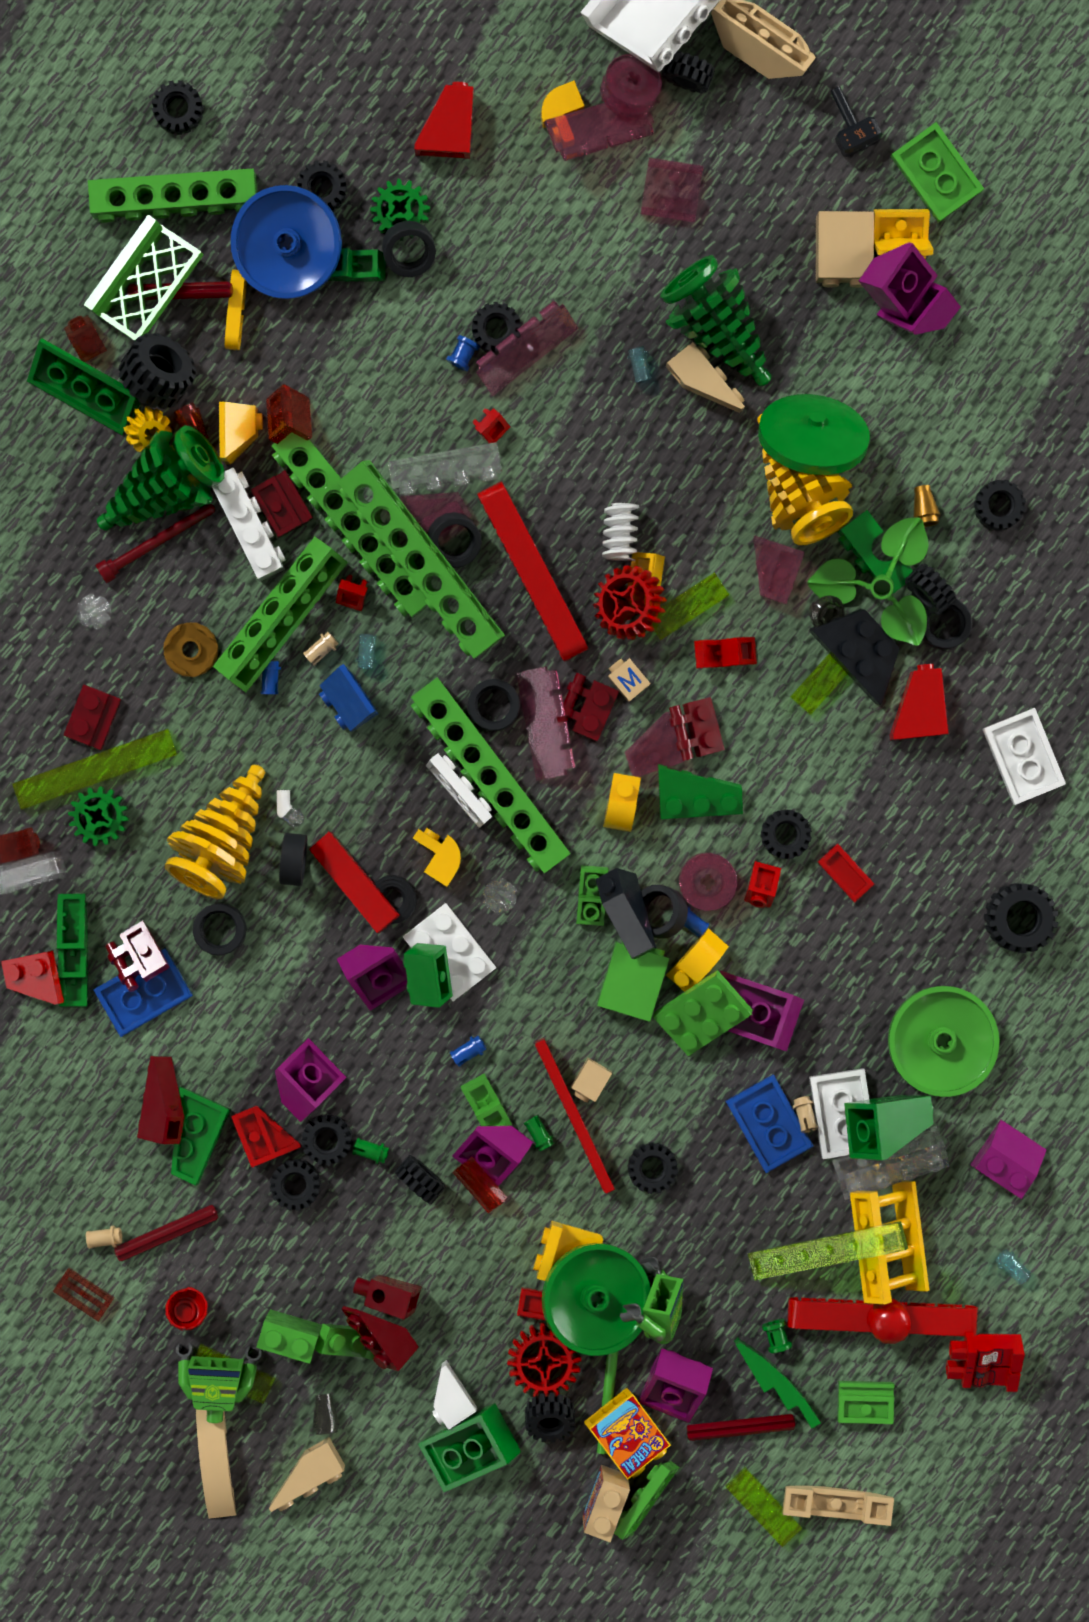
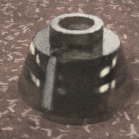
[809,595,845,626]

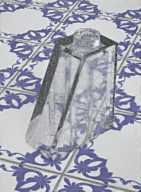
[0,851,68,895]

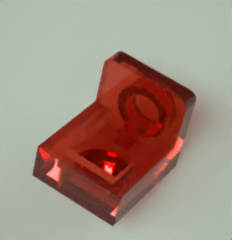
[64,315,107,362]
[0,827,40,864]

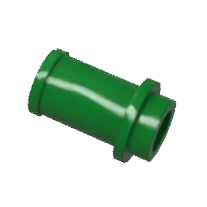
[523,1114,554,1152]
[352,1137,389,1165]

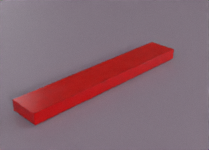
[535,1038,615,1193]

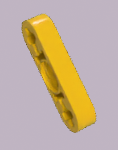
[225,269,247,350]

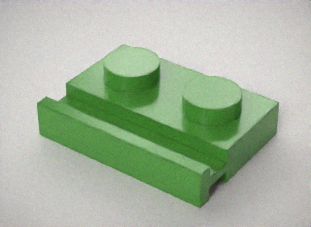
[837,1381,895,1424]

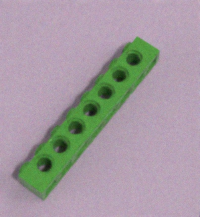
[271,425,428,619]
[338,460,505,659]
[410,677,571,873]

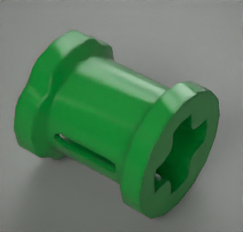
[762,1319,793,1353]

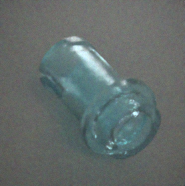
[627,346,653,383]
[355,634,377,669]
[995,1249,1031,1285]

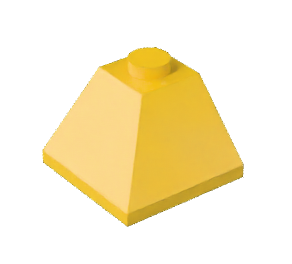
[219,402,263,465]

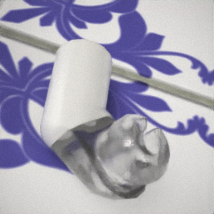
[277,790,305,827]

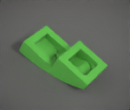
[460,1073,512,1126]

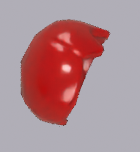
[165,1287,208,1331]
[868,1299,911,1344]

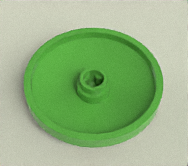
[888,986,999,1097]

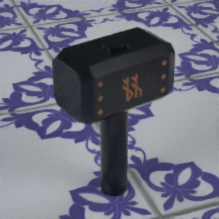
[830,86,882,157]

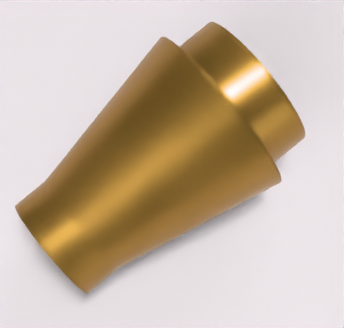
[914,485,941,527]

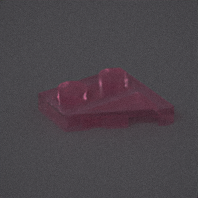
[399,492,472,536]
[753,535,805,605]
[624,711,685,777]

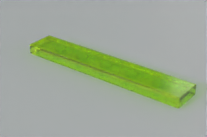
[12,729,178,810]
[748,1221,908,1280]

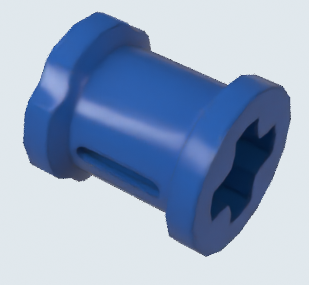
[446,335,480,371]

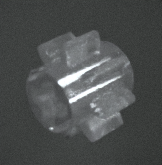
[77,593,111,630]
[483,878,517,914]

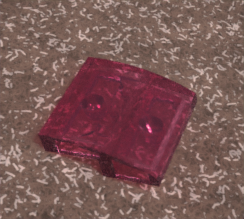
[640,157,703,222]

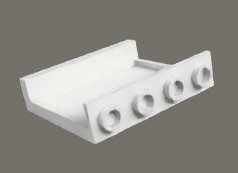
[580,0,721,72]

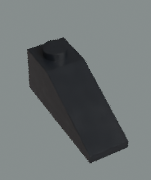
[595,868,656,959]

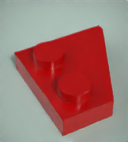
[1,950,64,1005]
[231,1106,301,1168]

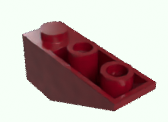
[137,1056,184,1144]
[341,1306,419,1372]

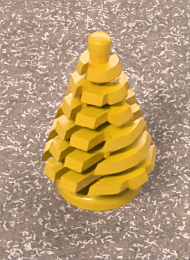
[757,414,853,545]
[165,765,265,899]

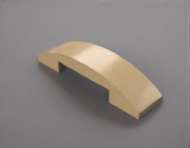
[196,1409,237,1519]
[782,1486,894,1526]

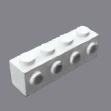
[212,468,286,582]

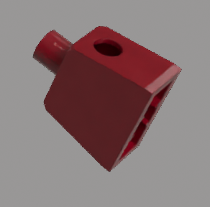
[353,1275,422,1320]

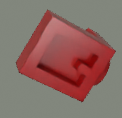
[744,861,781,908]

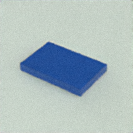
[93,948,193,1037]
[726,1074,814,1173]

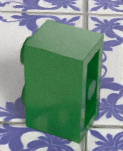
[403,943,453,1008]

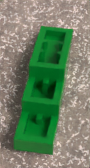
[57,894,88,1008]
[734,1338,821,1429]

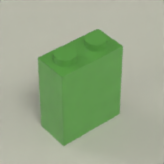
[597,941,670,1022]
[256,1309,322,1364]

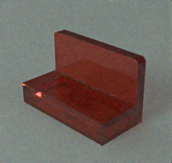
[266,384,312,444]

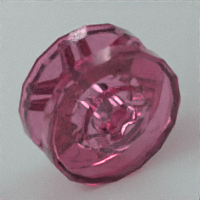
[600,54,662,118]
[678,852,737,911]

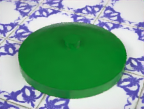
[758,394,870,475]
[542,1243,651,1356]

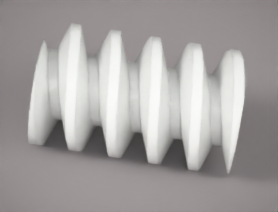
[602,503,639,561]

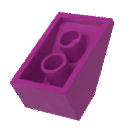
[720,970,804,1052]

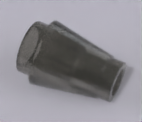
[312,1393,340,1435]

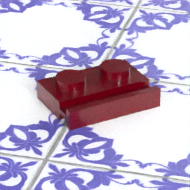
[251,470,313,538]
[63,684,122,750]

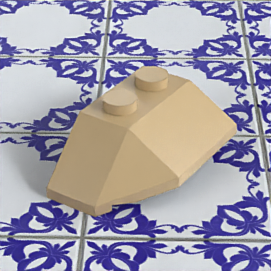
[711,0,816,79]

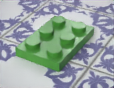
[890,122,984,223]
[653,970,753,1056]
[614,1461,680,1540]

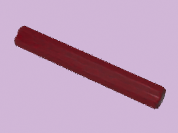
[127,281,233,300]
[114,1205,218,1262]
[686,1414,795,1441]

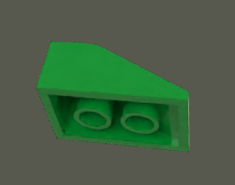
[418,1403,521,1492]

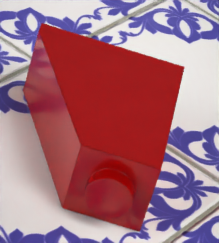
[414,82,474,159]
[890,664,949,740]

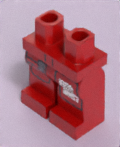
[946,1332,1025,1392]

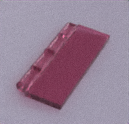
[544,92,654,161]
[476,301,578,396]
[516,666,575,781]

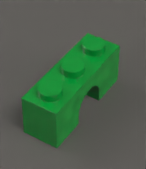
[838,510,913,594]

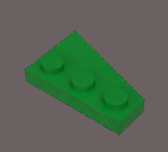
[658,764,743,819]
[171,1087,231,1185]

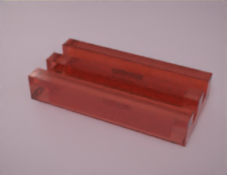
[452,1157,508,1213]
[53,1267,115,1322]

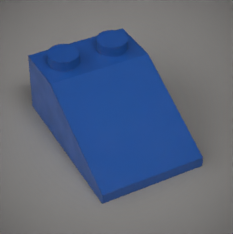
[319,664,379,732]

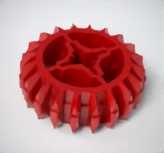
[593,565,667,640]
[507,1323,582,1397]

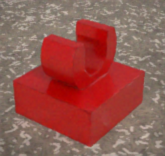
[473,408,511,446]
[336,575,368,612]

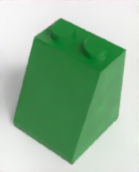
[844,1095,934,1160]

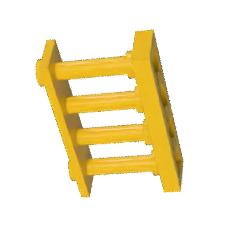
[850,1181,929,1304]

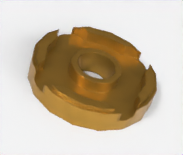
[163,622,218,677]

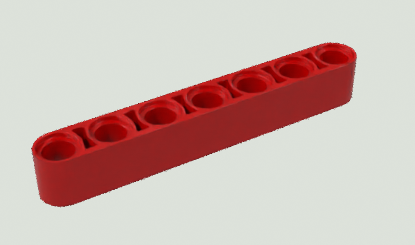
[477,481,588,662]
[787,1297,978,1336]

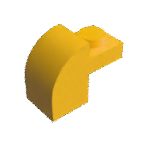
[541,81,584,150]
[603,773,641,832]
[413,828,461,887]
[666,928,729,992]

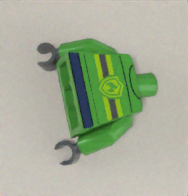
[620,1257,683,1344]
[176,1343,262,1423]

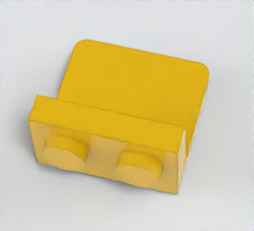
[873,209,934,259]
[533,1221,603,1281]

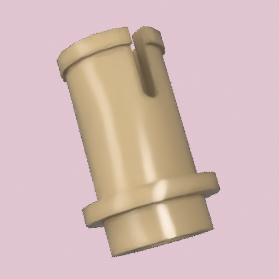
[303,632,339,666]
[792,1096,818,1133]
[86,1226,122,1249]

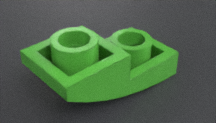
[576,865,608,926]

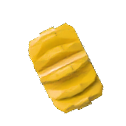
[123,406,172,452]

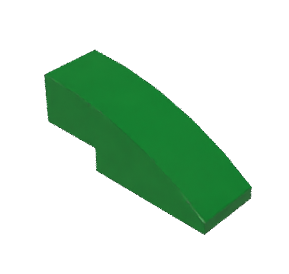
[328,248,386,282]

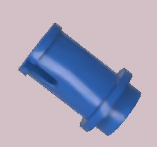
[261,661,281,694]
[684,906,709,938]
[450,1035,487,1067]

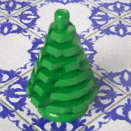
[660,255,771,386]
[97,425,225,531]

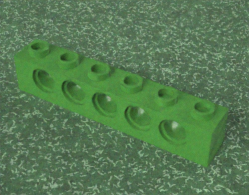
[88,168,257,223]
[213,536,348,692]

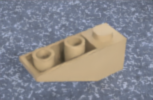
[666,342,745,413]
[269,1437,345,1512]

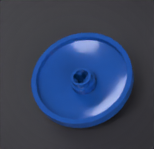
[231,185,342,299]

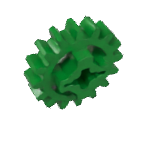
[370,179,430,241]
[68,786,129,846]

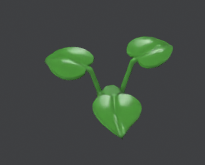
[807,517,929,646]

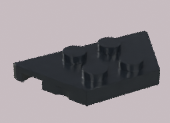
[808,609,900,705]

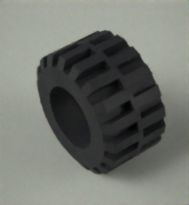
[119,333,196,409]
[984,883,1058,953]

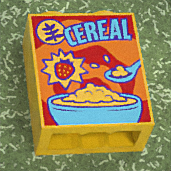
[584,1388,671,1480]

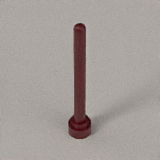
[95,504,215,583]

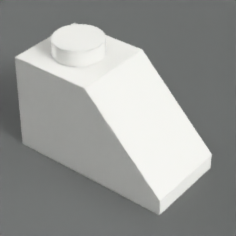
[432,1360,477,1430]

